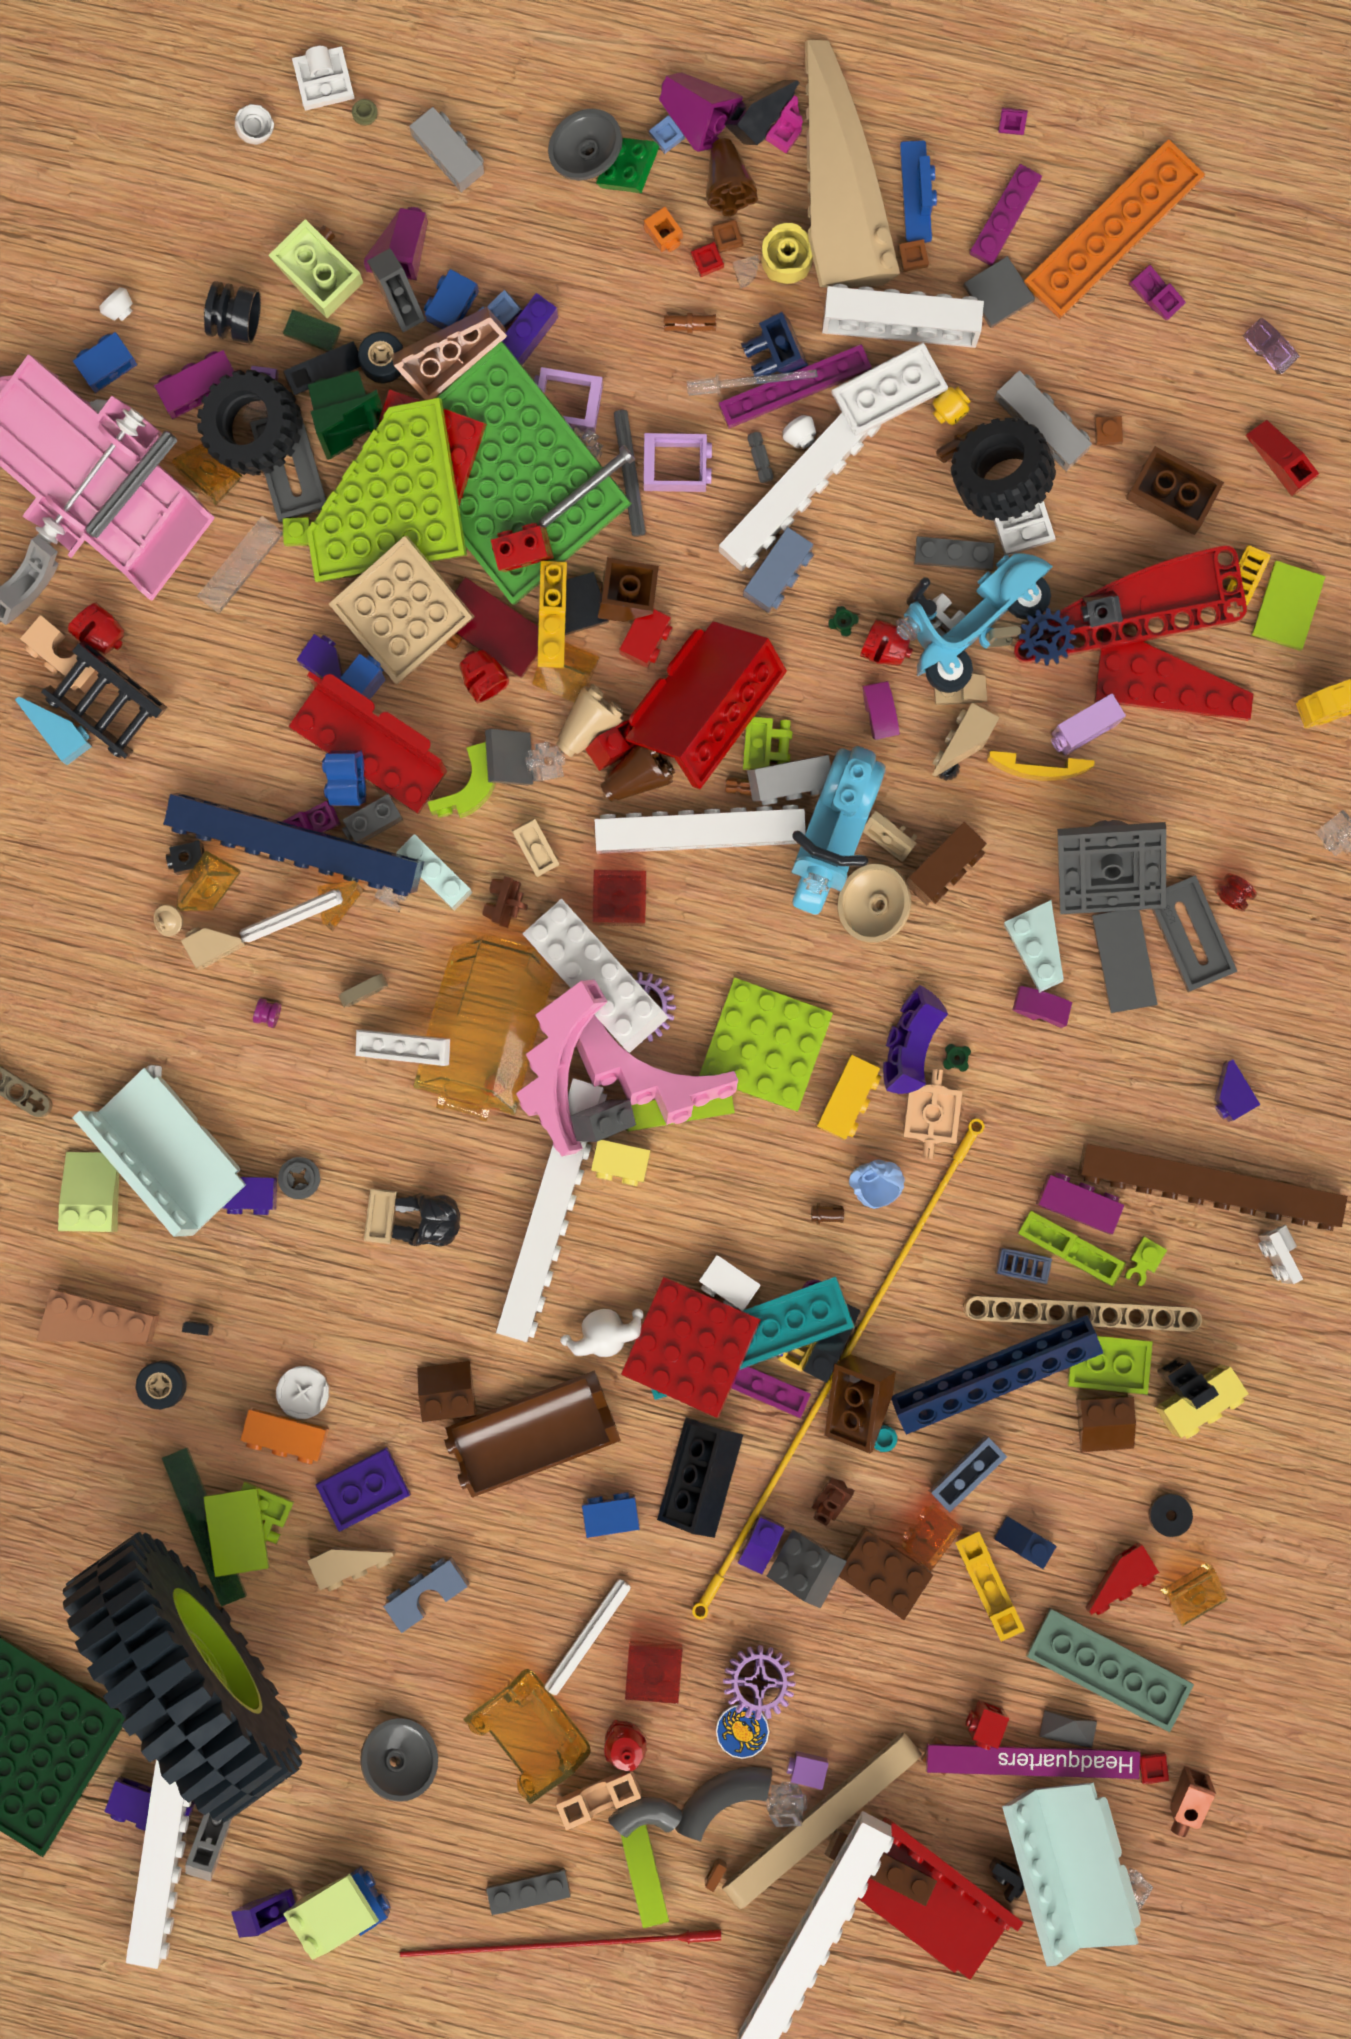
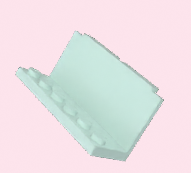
[72,1068,246,1237]
[1002,1782,1141,1967]

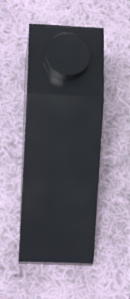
[802,1304,861,1383]

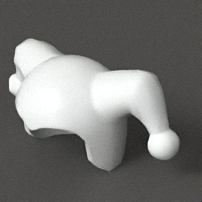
[560,1309,643,1357]

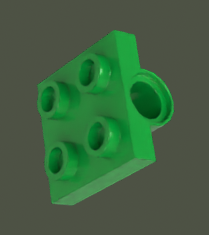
[596,138,660,193]

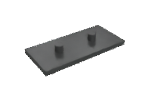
[1092,910,1158,1013]

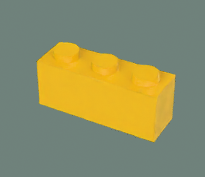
[816,1055,882,1141]

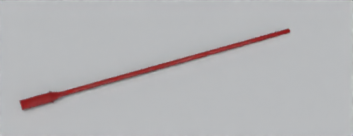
[400,1929,722,1957]

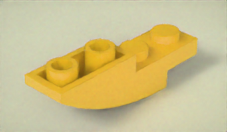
[537,561,567,668]

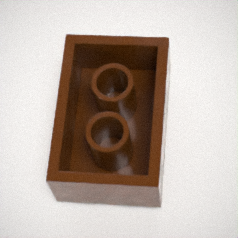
[1126,446,1224,535]
[906,822,987,906]
[838,1527,933,1620]

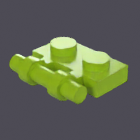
[743,717,793,770]
[241,1481,294,1544]

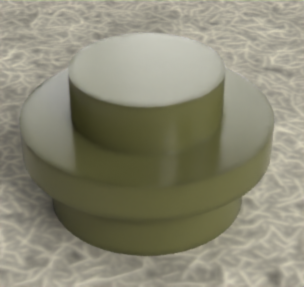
[352,99,378,126]

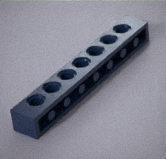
[891,1315,1103,1435]

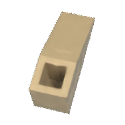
[932,703,1000,777]
[307,1547,396,1592]

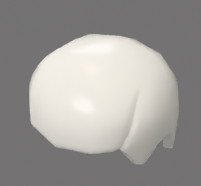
[235,104,274,145]

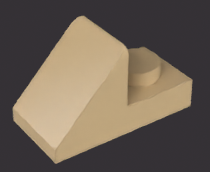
[934,674,987,706]

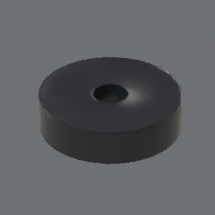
[1149,1493,1193,1537]

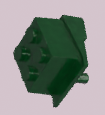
[308,371,383,460]

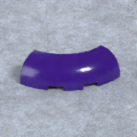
[883,985,948,1094]

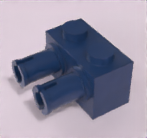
[741,312,808,381]

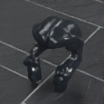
[392,1193,460,1247]

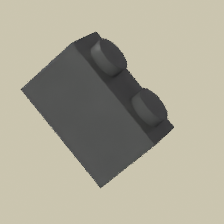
[570,1099,636,1142]

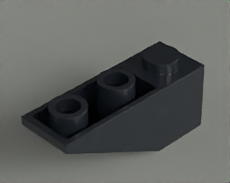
[724,80,800,145]
[283,341,361,396]

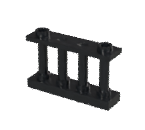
[41,641,168,759]

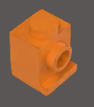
[644,207,683,253]

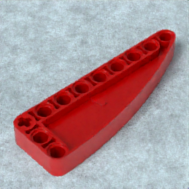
[1014,546,1247,664]

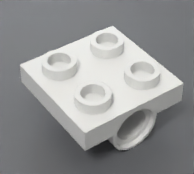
[292,46,355,111]
[994,501,1056,555]
[1258,1225,1303,1284]

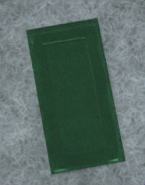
[283,309,341,352]

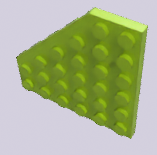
[307,398,467,583]

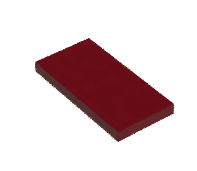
[455,577,538,679]

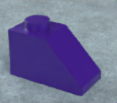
[297,634,343,681]
[1215,1059,1260,1122]
[738,1514,785,1574]
[231,1889,295,1938]

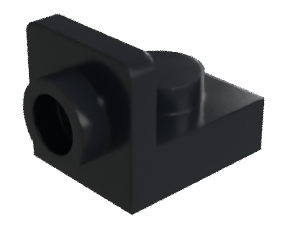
[989,1857,1025,1903]

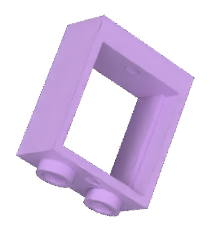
[534,367,603,435]
[644,433,712,492]
[1051,694,1126,756]

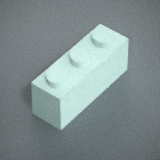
[396,834,473,911]

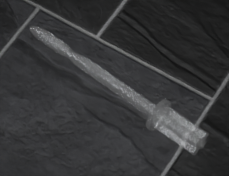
[687,369,818,396]

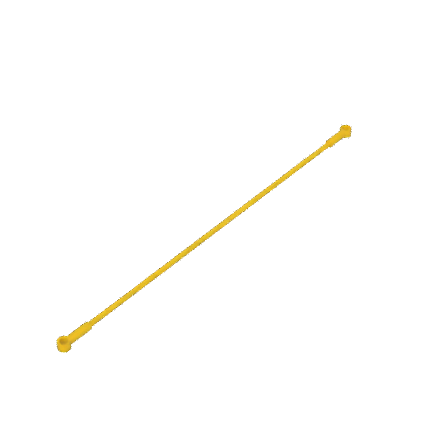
[692,1119,985,1619]

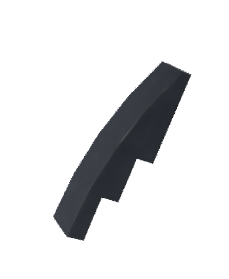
[1157,1357,1219,1410]

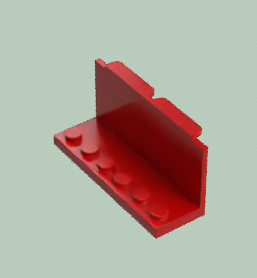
[625,621,787,789]
[288,671,447,814]
[857,1817,1024,1980]

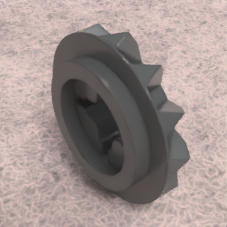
[278,1157,321,1199]

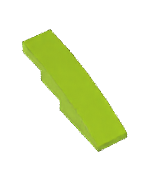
[627,1095,735,1132]
[620,1825,670,1929]

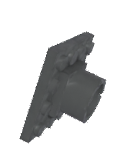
[1057,820,1166,915]

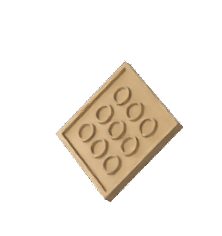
[329,536,475,684]

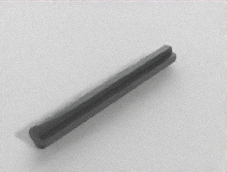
[614,410,646,537]
[85,431,177,538]

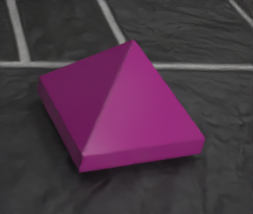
[998,107,1028,135]

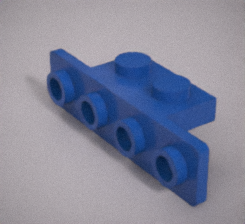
[900,141,937,243]

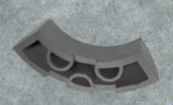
[675,1767,772,1841]

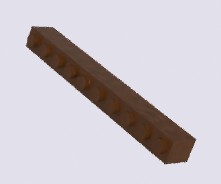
[1078,1143,1348,1231]

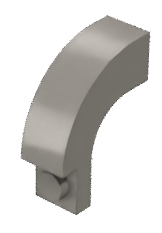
[0,535,58,625]

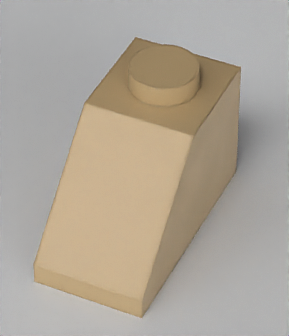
[181,927,246,970]

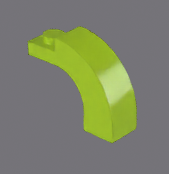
[428,742,496,818]

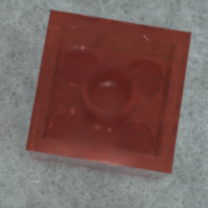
[592,870,647,927]
[625,1641,683,1704]

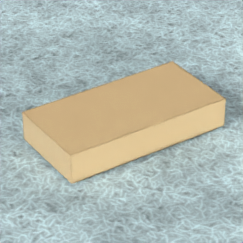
[364,1189,397,1244]

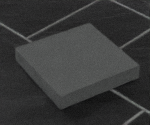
[963,256,1035,328]
[485,729,533,786]

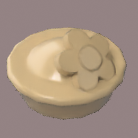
[154,904,184,937]

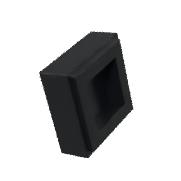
[182,1321,214,1336]

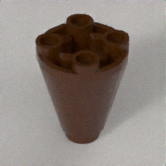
[706,138,758,217]
[601,745,675,802]

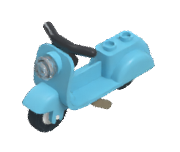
[896,553,1053,693]
[791,746,885,915]

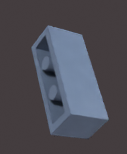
[743,527,814,613]
[928,1435,1007,1513]

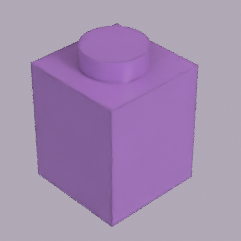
[787,1751,829,1790]

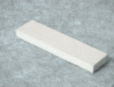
[355,1029,450,1066]

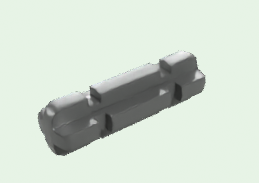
[748,432,773,483]

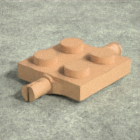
[903,1069,962,1159]

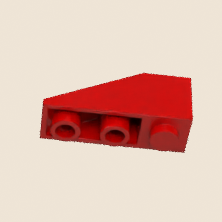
[1245,420,1319,497]
[585,719,636,771]
[1086,1542,1160,1615]

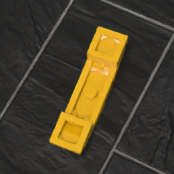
[987,751,1095,781]
[955,1531,1025,1642]

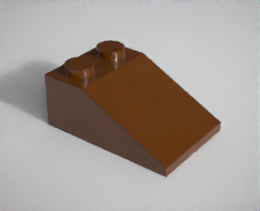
[824,1354,896,1454]

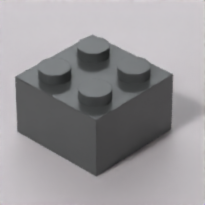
[766,1530,847,1609]

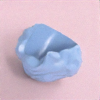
[849,1159,905,1209]

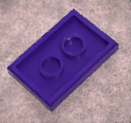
[315,1447,411,1532]

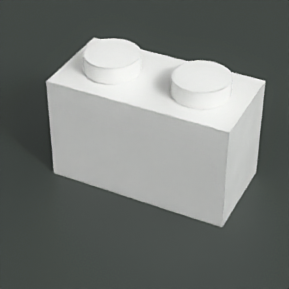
[699,1255,761,1311]

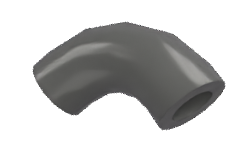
[608,1797,682,1838]

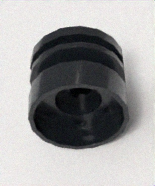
[204,281,261,344]

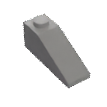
[185,1813,232,1882]

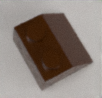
[598,557,659,622]
[417,1361,477,1422]
[1076,1395,1136,1452]

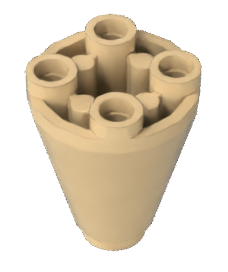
[556,684,624,757]

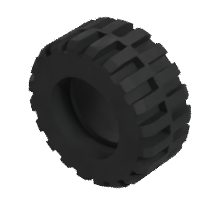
[197,369,303,476]
[951,418,1056,521]

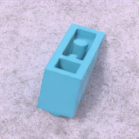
[15,697,92,765]

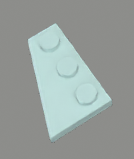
[1004,900,1063,993]

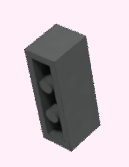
[367,248,425,332]

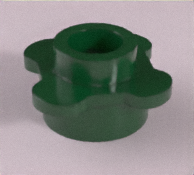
[828,606,859,637]
[943,1044,971,1072]

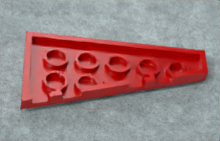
[1094,629,1254,721]

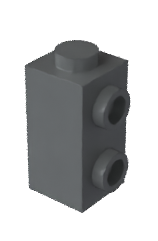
[342,794,403,844]

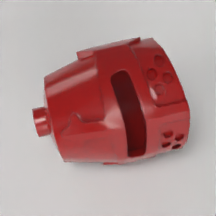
[68,602,124,655]
[860,619,913,666]
[459,650,509,704]
[604,1720,647,1771]

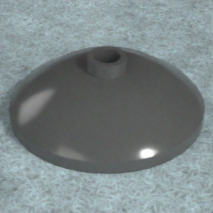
[548,109,622,181]
[360,1718,438,1802]

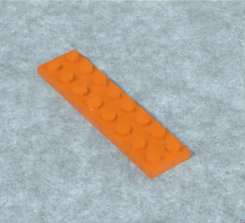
[1024,139,1205,319]

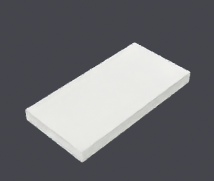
[831,342,948,437]

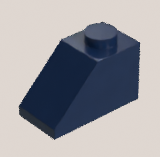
[994,1516,1057,1570]

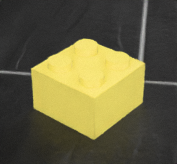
[591,1140,651,1186]

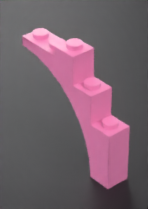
[516,979,607,1156]
[576,1015,738,1125]

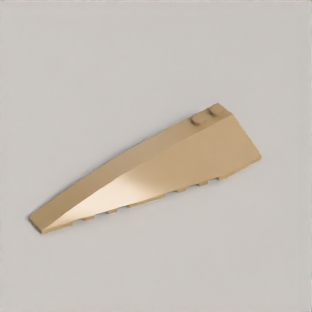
[805,40,900,287]

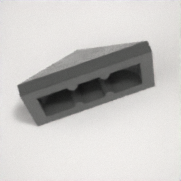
[1039,1710,1097,1748]

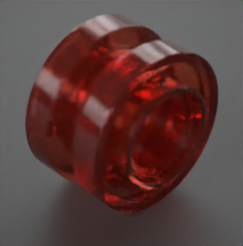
[1214,873,1257,912]

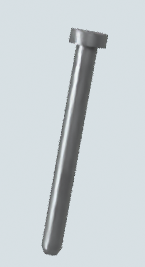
[538,445,635,528]

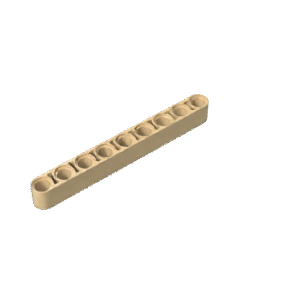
[963,1296,1202,1332]
[722,1732,922,1909]

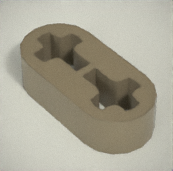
[338,974,388,1008]

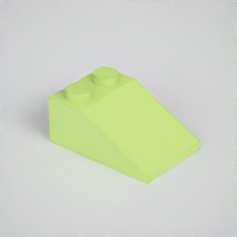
[268,219,363,318]
[58,1152,119,1232]
[283,1874,379,1960]

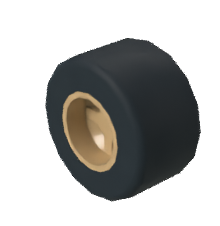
[358,332,404,384]
[135,1361,187,1410]

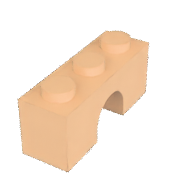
[20,615,98,693]
[556,1770,641,1830]

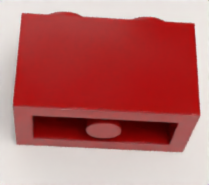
[619,609,673,668]

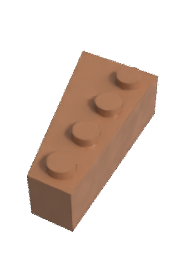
[391,307,507,400]
[36,1289,159,1342]

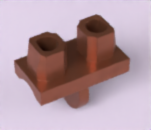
[482,876,528,928]
[811,1477,855,1526]

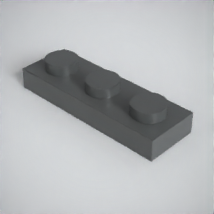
[914,537,995,571]
[486,1868,571,1916]

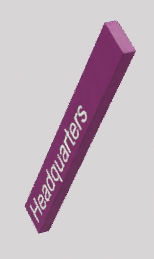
[926,1744,1140,1779]

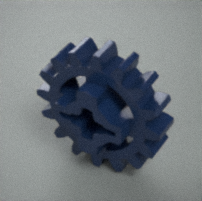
[1019,608,1076,666]

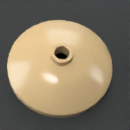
[838,864,911,943]

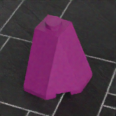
[659,72,743,152]
[364,207,428,281]

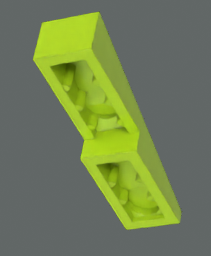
[1018,1211,1126,1287]

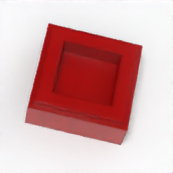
[691,242,724,277]
[1139,1752,1169,1784]

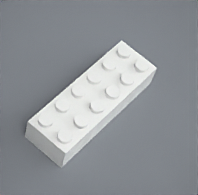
[822,284,984,348]
[522,898,669,1053]

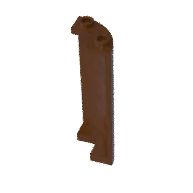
[444,1370,621,1498]

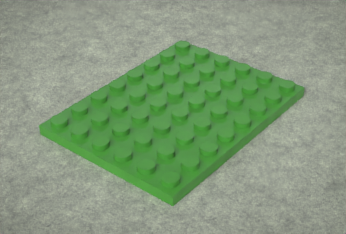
[437,341,632,605]

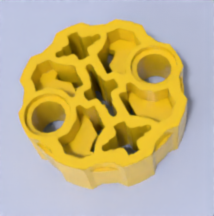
[1296,679,1351,728]

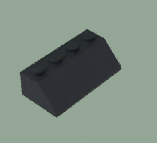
[657,1417,744,1538]

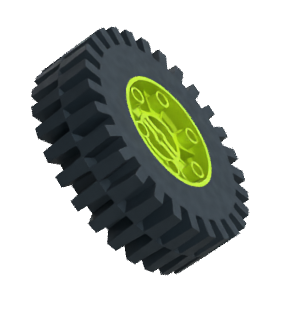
[62,1532,302,1822]

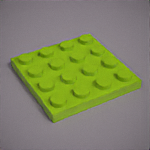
[699,977,833,1112]

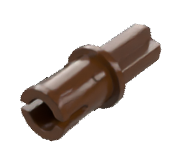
[936,424,978,463]

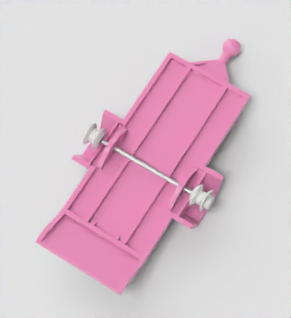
[0,354,215,601]

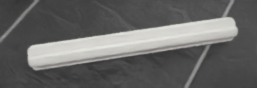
[239,890,343,942]
[544,1579,631,1695]

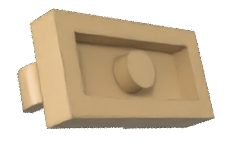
[863,811,917,862]
[511,818,560,877]

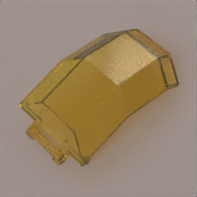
[413,935,555,1122]

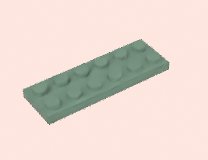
[1026,1608,1194,1732]

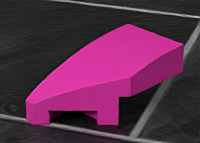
[766,95,803,154]

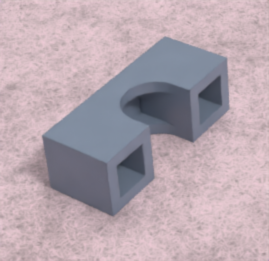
[383,1557,470,1633]

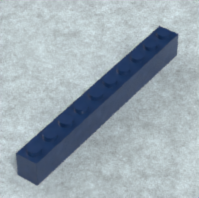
[163,793,424,896]

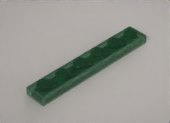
[162,1447,247,1607]

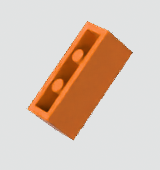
[240,1408,329,1464]

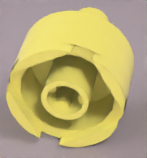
[761,223,813,284]

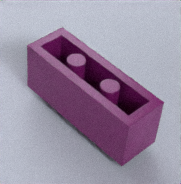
[154,350,234,420]
[1036,1172,1124,1235]

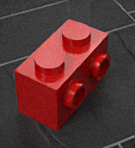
[491,523,554,572]
[965,1700,1010,1750]

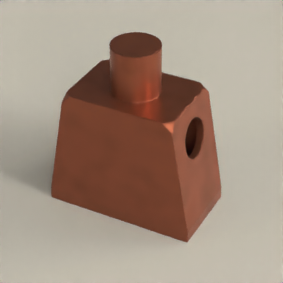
[1170,1766,1216,1837]

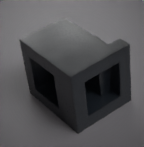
[1080,591,1123,627]
[166,840,208,875]

